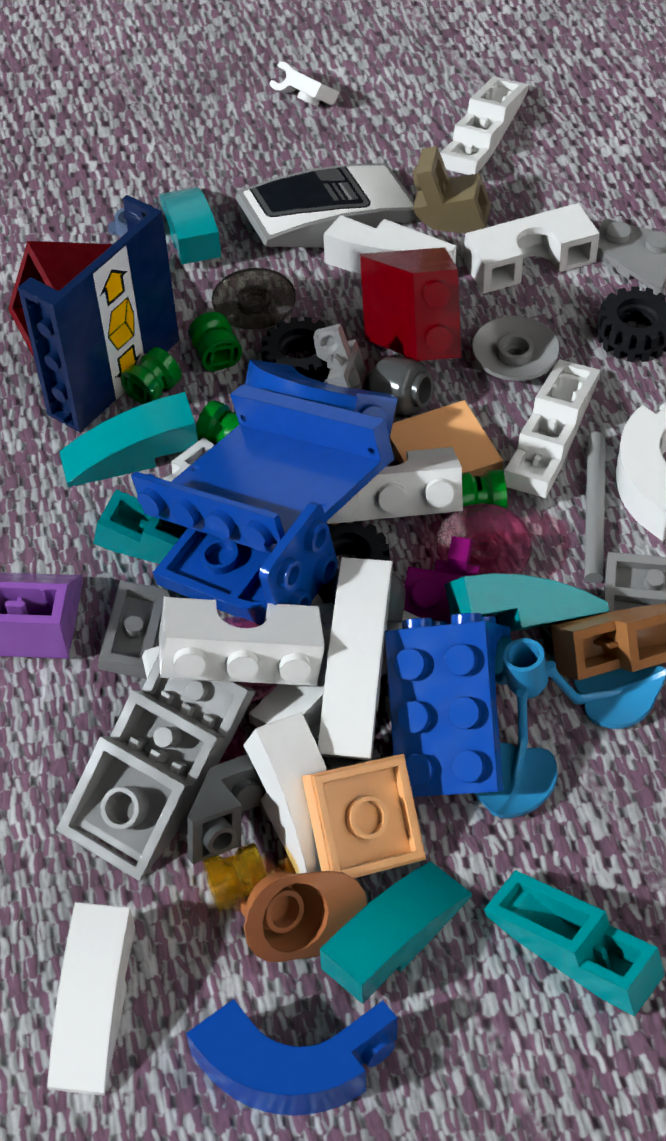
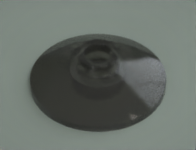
[212,268,296,330]

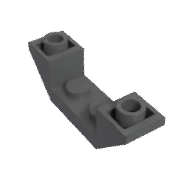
[188,737,380,864]

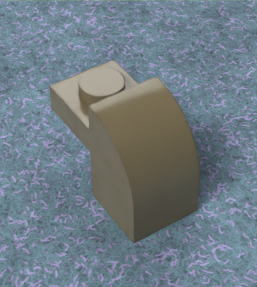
[413,146,491,233]

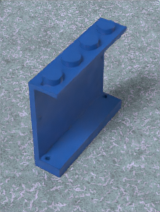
[131,385,394,554]

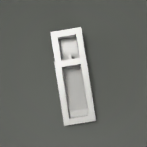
[323,215,456,273]
[243,712,327,874]
[47,902,135,1096]

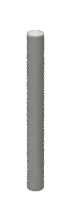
[584,431,606,583]

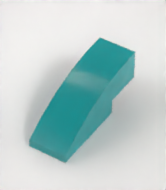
[159,187,221,265]
[59,392,198,487]
[93,489,187,564]
[444,573,610,632]
[320,861,472,1004]
[484,870,665,1017]

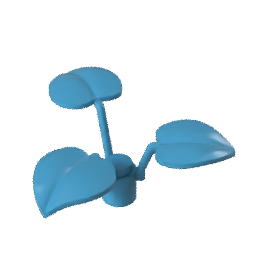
[474,638,666,818]

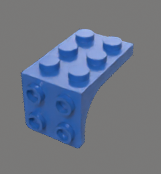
[153,501,338,626]
[385,613,511,797]

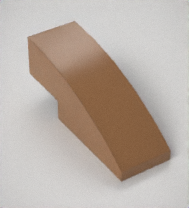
[551,603,666,681]

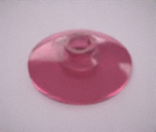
[436,504,532,575]

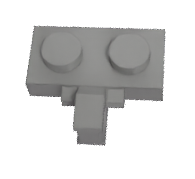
[313,323,368,390]

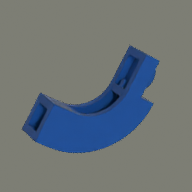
[245,359,398,438]
[186,999,397,1116]

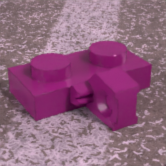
[404,536,498,624]

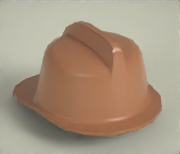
[241,871,368,962]

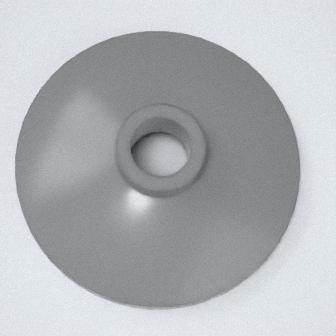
[472,316,559,381]

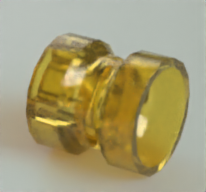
[202,842,267,912]

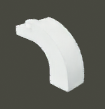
[616,402,666,541]

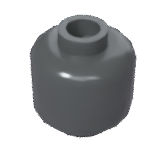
[365,355,434,416]

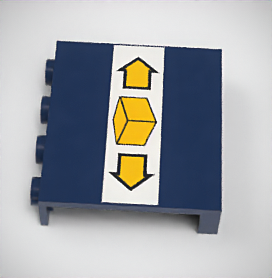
[18,195,179,433]

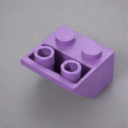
[0,572,83,659]

